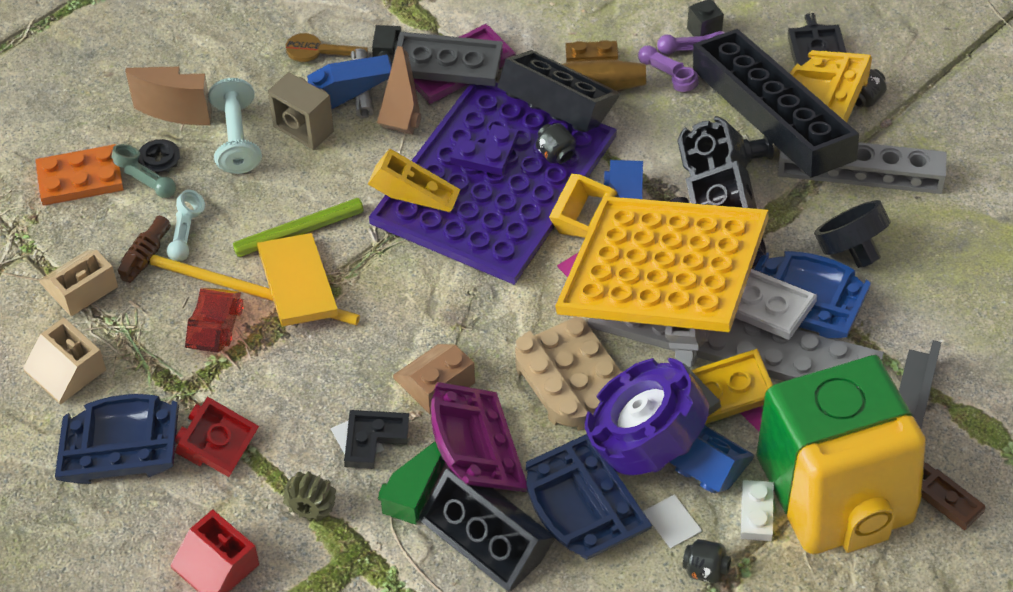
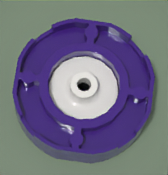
[585,358,709,475]

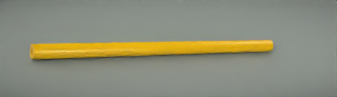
[150,255,360,326]

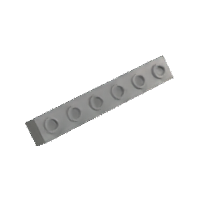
[778,142,947,194]

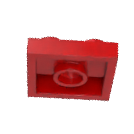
[175,396,259,477]

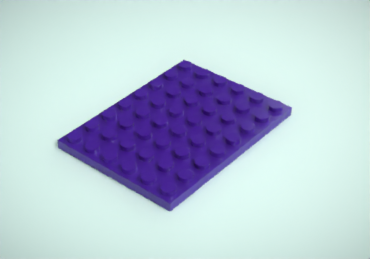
[369,83,617,285]

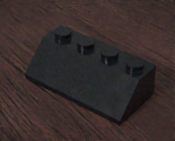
[497,50,620,132]
[418,468,556,592]

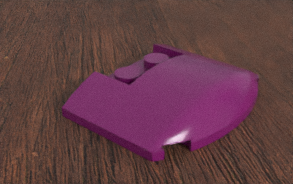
[431,382,527,492]

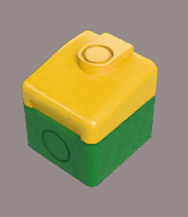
[756,355,926,554]

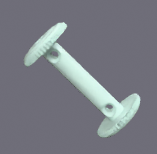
[208,78,262,174]

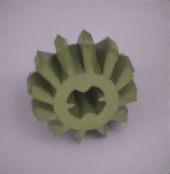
[283,471,336,521]

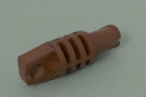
[118,215,171,283]

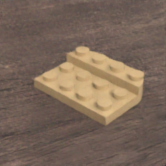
[515,317,622,431]

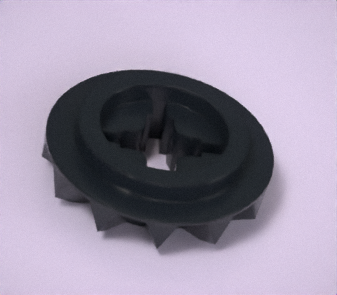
[138,139,181,175]

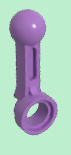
[657,31,726,55]
[638,45,699,92]

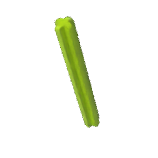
[233,198,364,257]

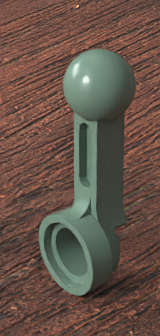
[111,144,176,198]

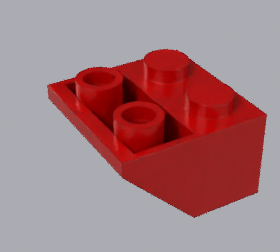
[171,509,260,592]

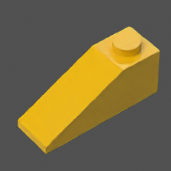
[368,148,461,212]

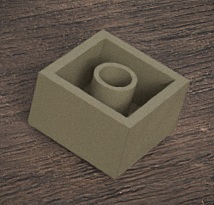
[268,72,334,150]

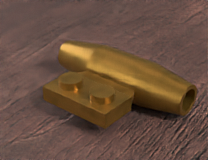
[562,40,646,91]

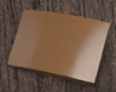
[125,66,212,125]

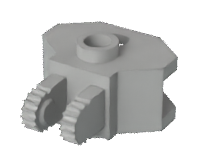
[665,326,709,369]

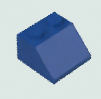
[669,425,755,493]

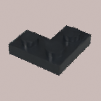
[344,410,410,469]

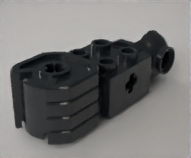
[677,116,766,269]

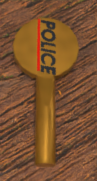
[286,33,368,62]

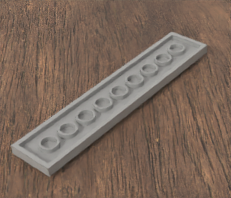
[588,318,884,381]

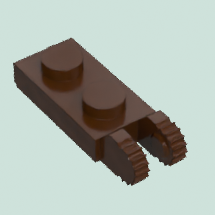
[921,462,986,531]

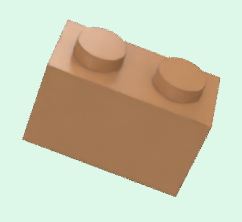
[393,344,475,414]

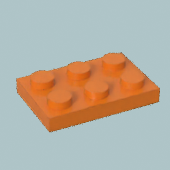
[35,144,124,206]

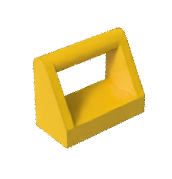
[549,174,617,237]

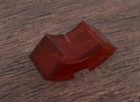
[185,287,244,353]

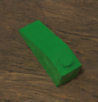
[378,441,446,525]

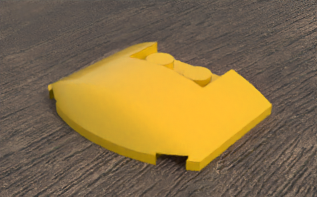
[790,50,872,122]

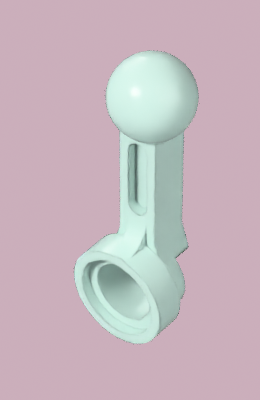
[167,190,205,262]

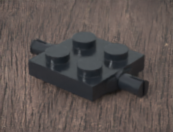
[787,13,847,66]

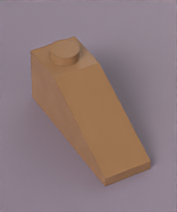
[377,46,421,135]

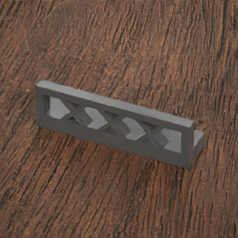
[899,340,942,429]

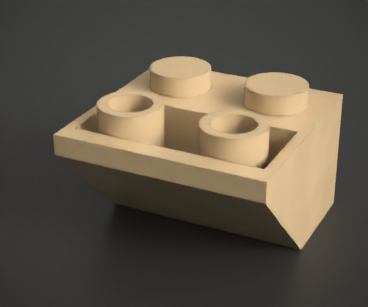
[39,249,118,317]
[23,317,106,405]

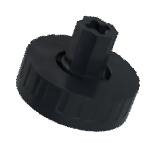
[814,200,891,268]

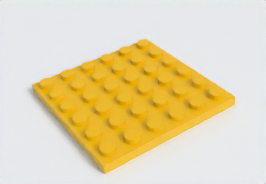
[555,196,769,332]

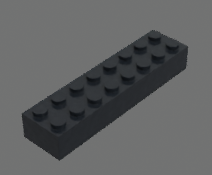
[693,28,859,178]

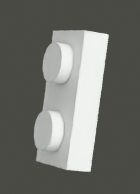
[741,480,774,541]

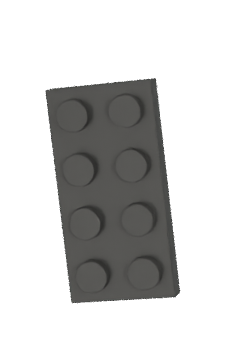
[392,32,503,86]

